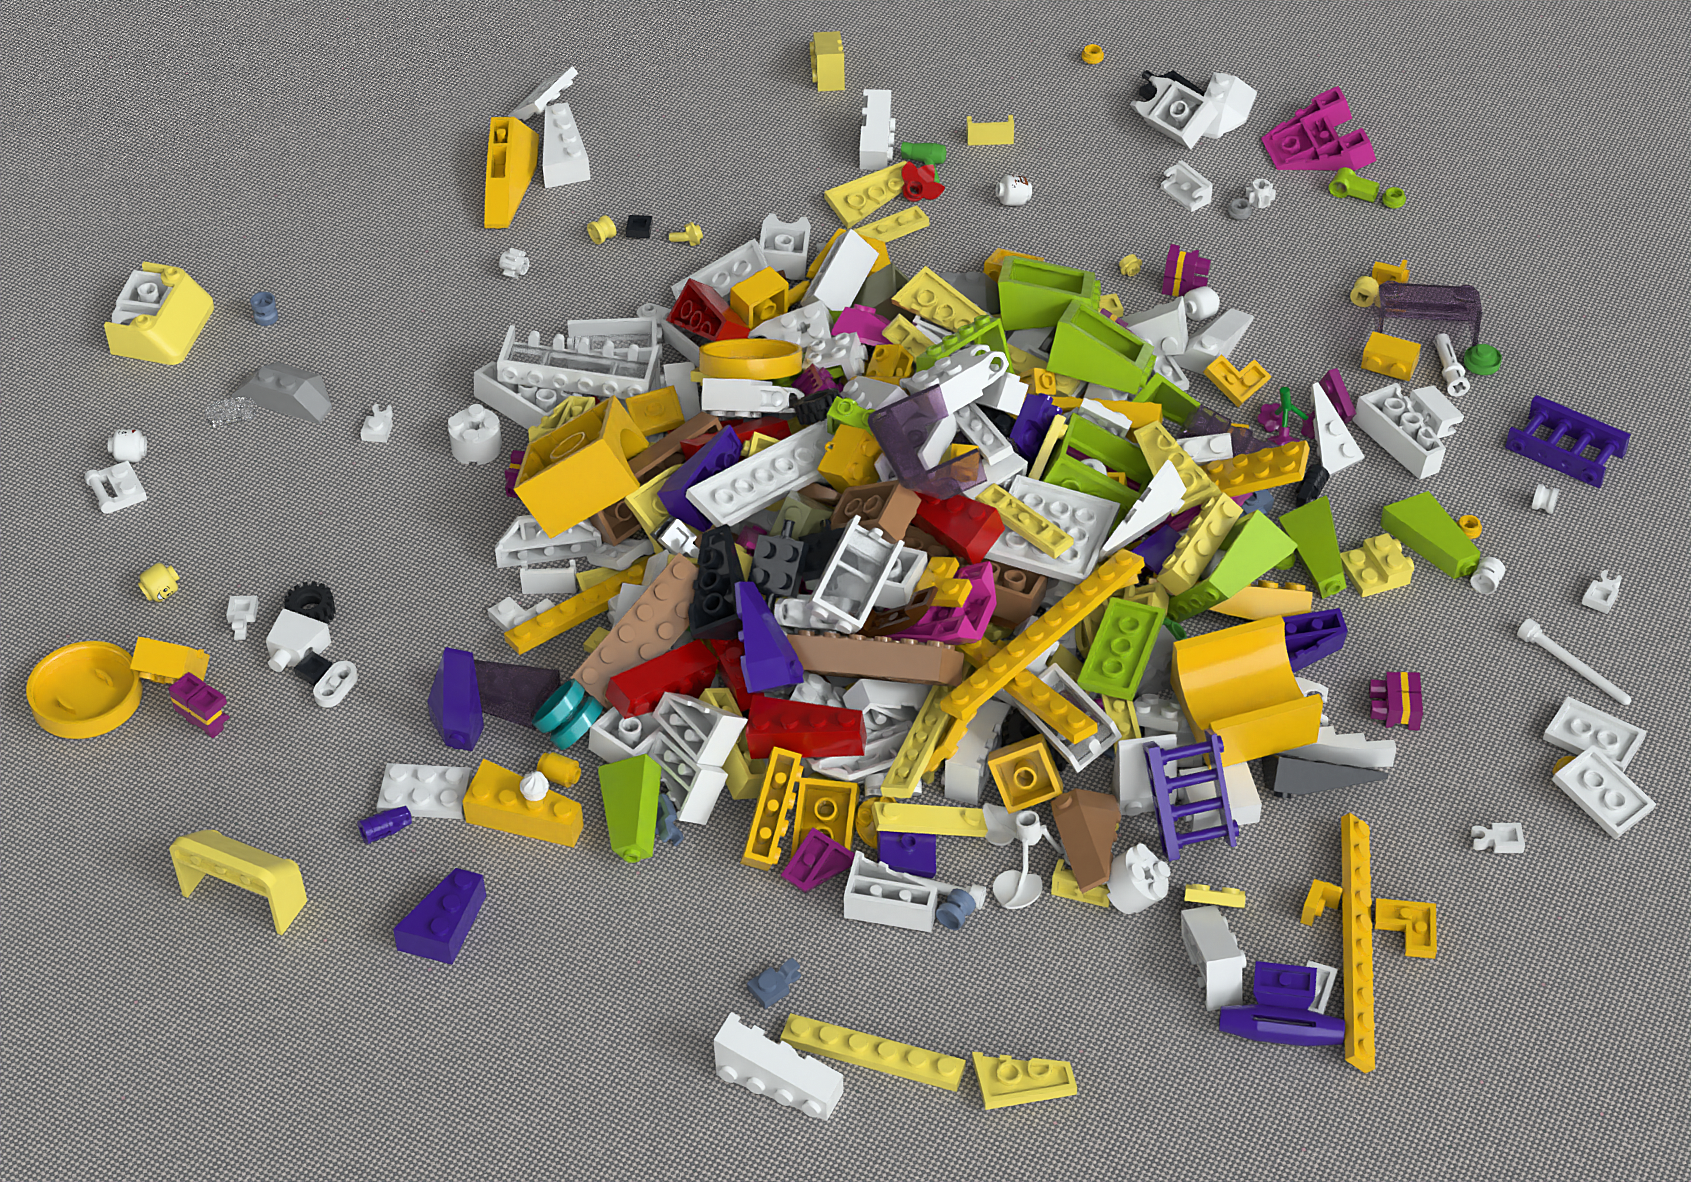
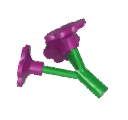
[1257,387,1315,445]

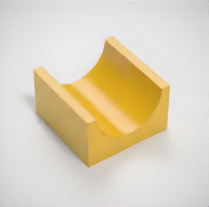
[514,395,650,539]
[1170,614,1323,770]

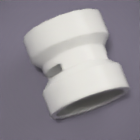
[1470,557,1505,594]

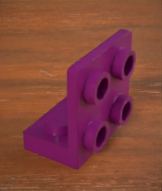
[791,363,844,399]

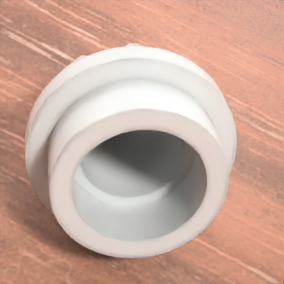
[520,771,549,801]

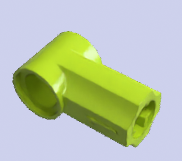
[1329,167,1380,203]

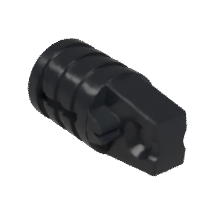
[1295,464,1330,508]

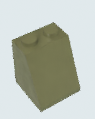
[850,263,916,323]
[768,490,834,541]

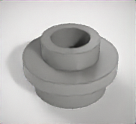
[1228,198,1252,220]

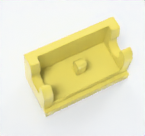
[966,115,1014,145]
[1051,858,1110,908]

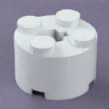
[448,404,502,465]
[1102,843,1171,914]

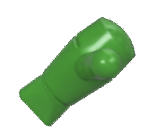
[901,142,947,183]

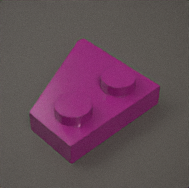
[1319,368,1357,424]
[781,828,855,893]

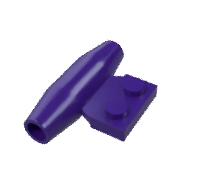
[1219,961,1345,1047]

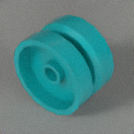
[532,678,603,750]

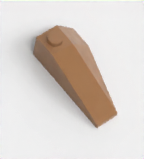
[1050,788,1121,894]

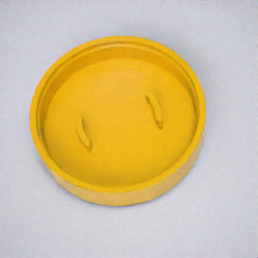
[699,338,802,380]
[26,641,143,739]

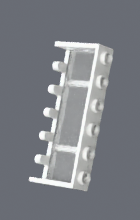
[497,325,659,399]

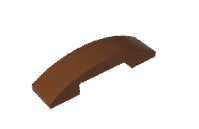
[841,586,938,637]

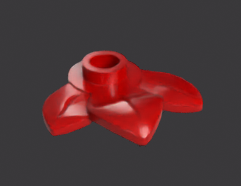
[901,161,945,202]

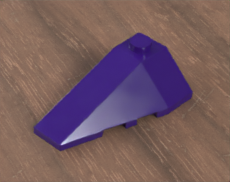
[657,425,743,532]
[735,582,804,693]
[427,647,484,751]

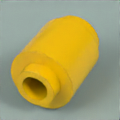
[537,752,581,788]

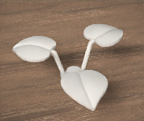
[982,803,1071,909]

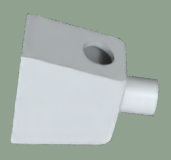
[266,608,331,672]

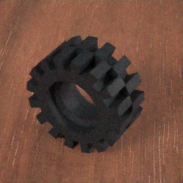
[793,388,841,425]
[284,581,336,625]

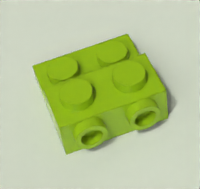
[827,396,885,445]

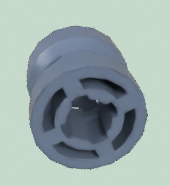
[250,291,278,326]
[936,888,976,930]

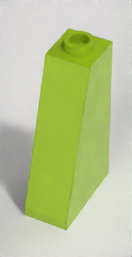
[1380,491,1481,579]
[1278,495,1347,599]
[598,753,662,863]

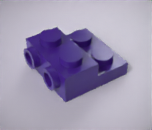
[1008,393,1063,464]

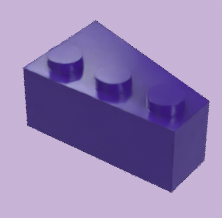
[1282,608,1348,673]
[393,868,487,965]

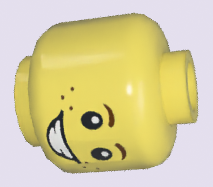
[138,563,180,602]

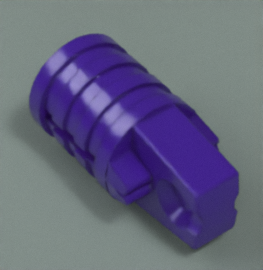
[357,806,412,845]

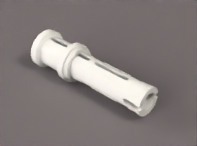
[1434,333,1470,397]

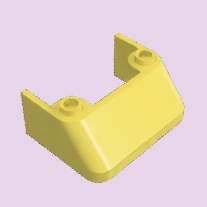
[104,261,214,365]
[169,829,307,935]

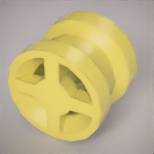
[587,215,617,245]
[1350,276,1379,307]

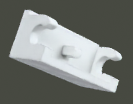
[1161,160,1213,212]
[1409,385,1464,438]
[520,560,577,594]

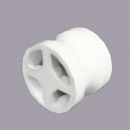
[1532,484,1560,514]

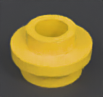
[1081,44,1104,65]
[1456,515,1482,539]

